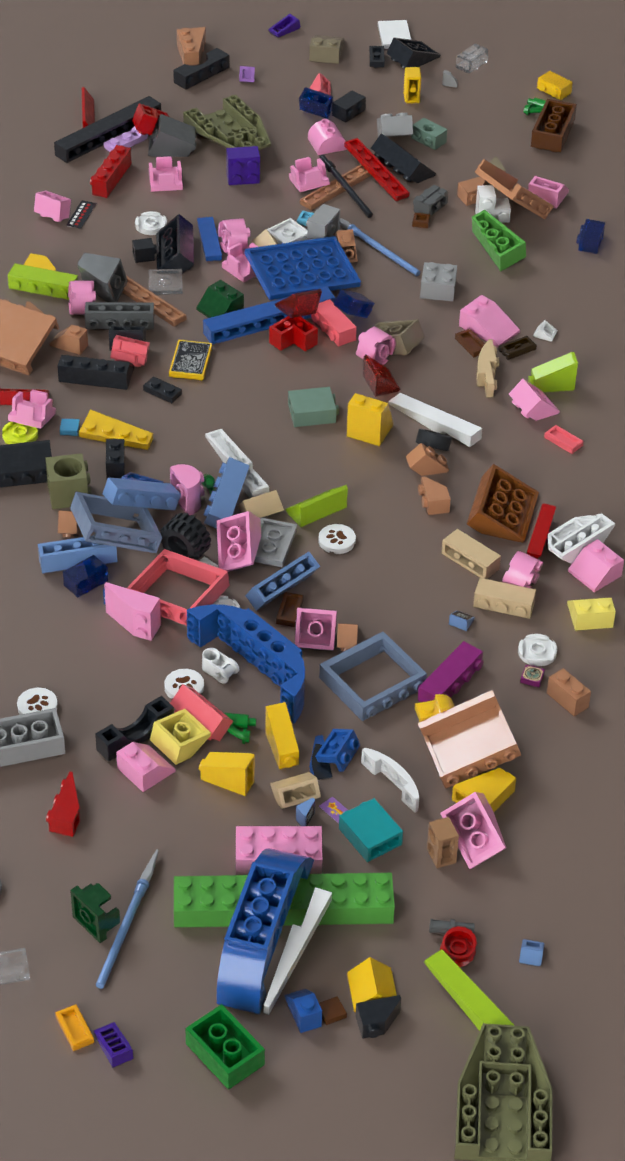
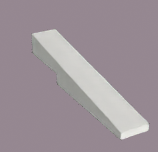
[389,393,482,447]
[205,429,269,498]
[264,887,332,1015]

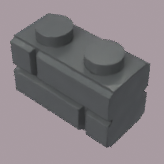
[413,185,448,216]

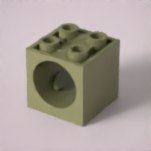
[45,453,91,510]

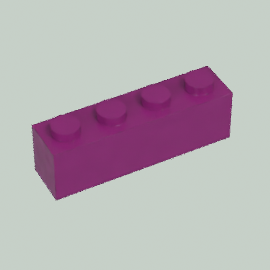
[418,641,484,702]

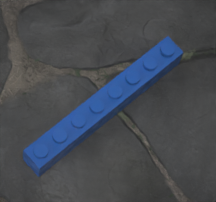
[203,286,335,345]

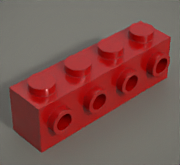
[90,145,132,198]

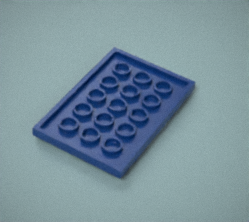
[244,236,361,300]

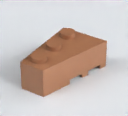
[177,27,206,66]

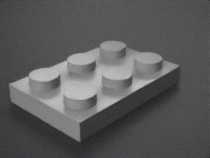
[254,518,297,568]

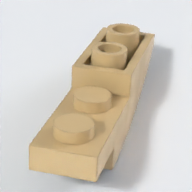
[476,339,499,397]

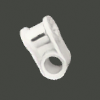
[202,648,240,684]

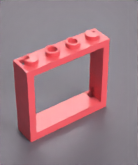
[127,549,230,626]

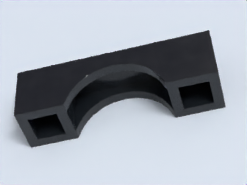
[173,48,230,90]
[95,696,174,762]

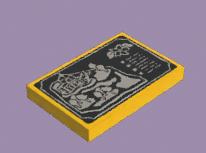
[169,340,212,380]

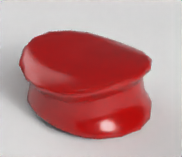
[440,926,477,967]

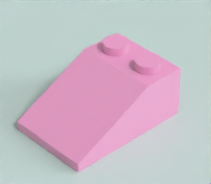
[459,295,520,348]
[216,511,261,572]
[104,582,161,641]
[440,792,506,869]

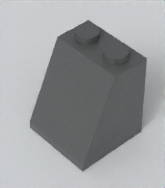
[148,114,197,157]
[77,253,128,302]

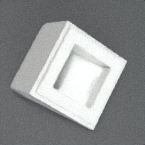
[533,320,558,342]

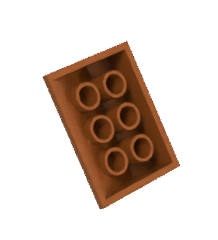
[467,464,539,543]

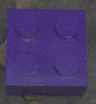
[226,146,260,185]

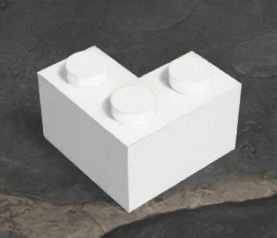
[475,185,511,223]

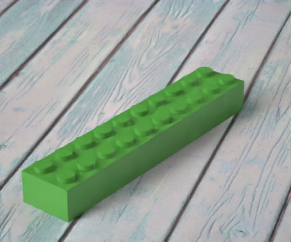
[174,873,395,928]

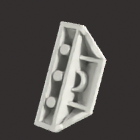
[548,513,615,564]

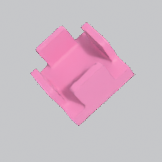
[148,156,183,192]
[289,157,330,192]
[222,242,258,283]
[8,390,56,429]

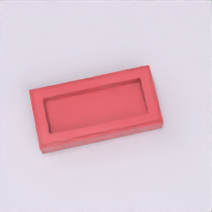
[544,425,584,454]

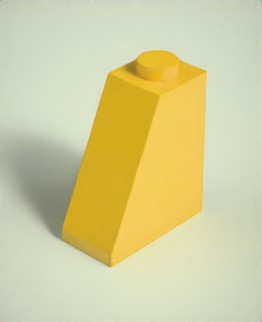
[265,702,299,769]
[199,752,255,796]
[452,768,516,812]

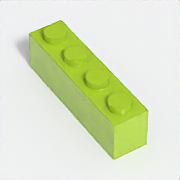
[8,263,78,300]

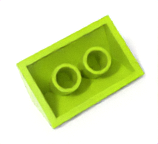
[285,485,348,527]

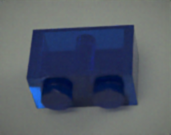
[299,87,333,119]
[576,219,606,254]
[333,290,375,318]
[63,555,108,598]

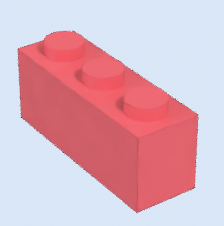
[311,299,356,347]
[170,684,233,741]

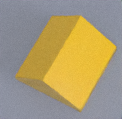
[347,957,397,1012]

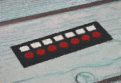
[66,200,97,229]

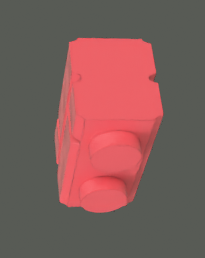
[110,335,150,367]

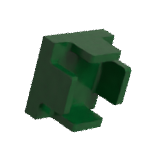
[70,883,120,943]

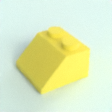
[567,598,616,631]
[150,709,211,765]

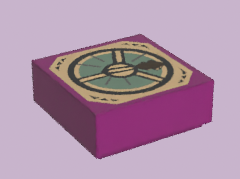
[520,665,545,687]

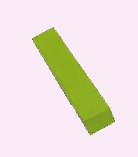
[424,949,515,1031]

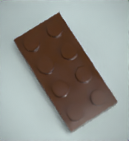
[531,99,577,153]

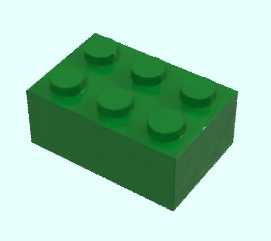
[185,1004,265,1090]

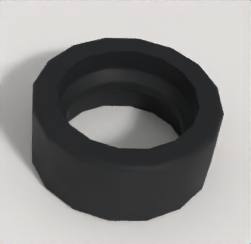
[416,429,452,451]

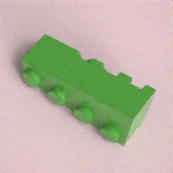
[472,210,526,272]

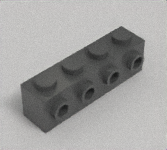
[85,302,154,330]

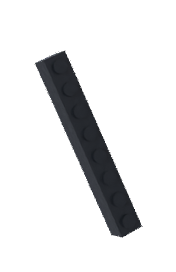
[54,96,161,163]

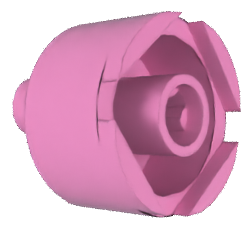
[218,218,250,253]
[68,281,96,315]
[356,326,396,367]
[502,551,543,588]

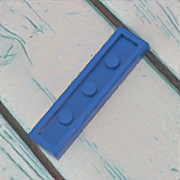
[197,217,222,261]

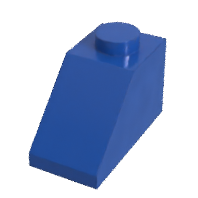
[285,989,322,1033]

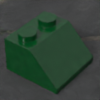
[196,279,244,318]

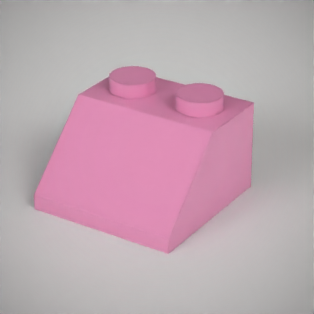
[509,379,560,421]
[568,539,624,592]
[116,742,176,792]

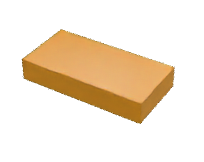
[55,1004,94,1051]

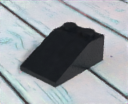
[386,37,441,68]

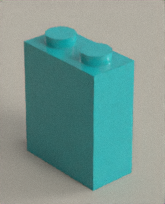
[339,798,403,863]

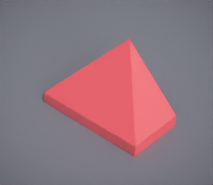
[307,73,331,100]

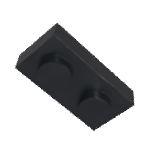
[369,46,385,68]
[143,376,182,404]

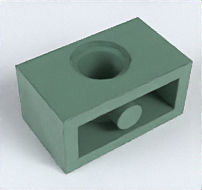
[411,118,448,150]

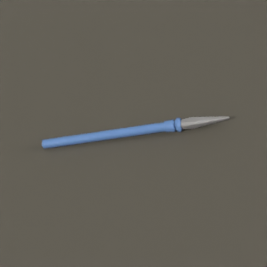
[340,218,420,276]
[96,849,159,989]

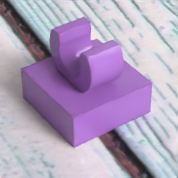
[239,66,255,82]

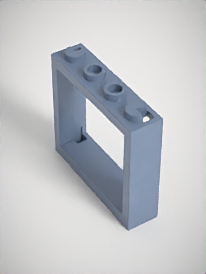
[70,492,162,553]
[319,632,427,721]

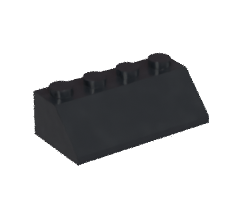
[370,133,436,183]
[156,214,194,274]
[57,355,134,390]
[0,440,52,488]

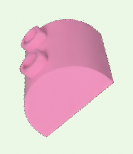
[308,119,347,155]
[170,464,205,515]
[295,608,337,650]

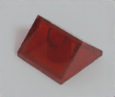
[275,289,322,318]
[363,354,401,397]

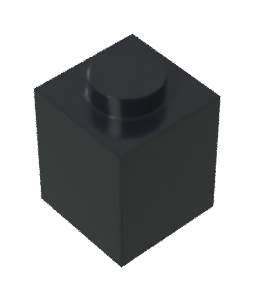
[132,238,157,263]

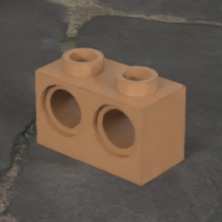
[427,817,459,868]

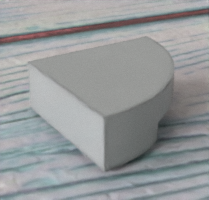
[442,70,458,88]

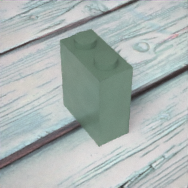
[288,387,339,427]

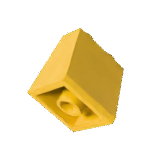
[347,393,393,446]

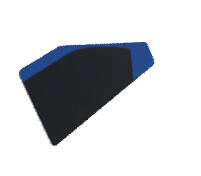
[309,735,332,780]

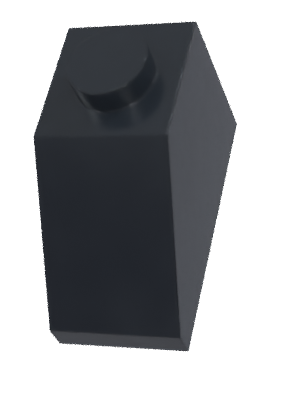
[355,995,401,1039]

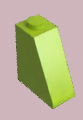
[528,352,578,392]

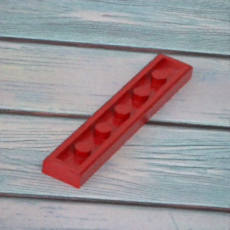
[344,138,410,201]

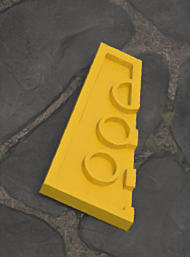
[79,409,153,450]

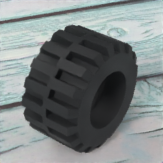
[160,513,211,560]

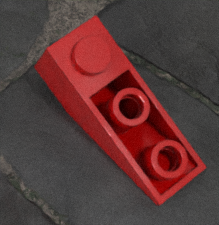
[46,771,80,837]

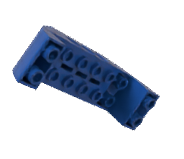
[186,604,305,723]
[217,848,314,1014]

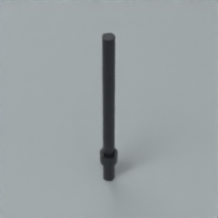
[319,155,373,218]

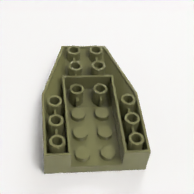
[183,95,271,150]
[454,1023,552,1161]

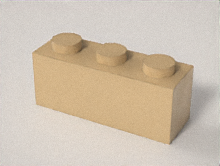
[442,529,501,579]
[473,578,536,619]

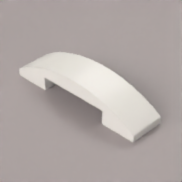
[361,748,419,813]

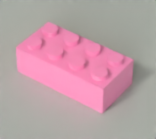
[236,826,322,875]

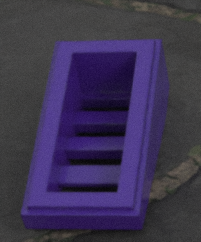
[268,14,301,38]
[93,1022,133,1068]

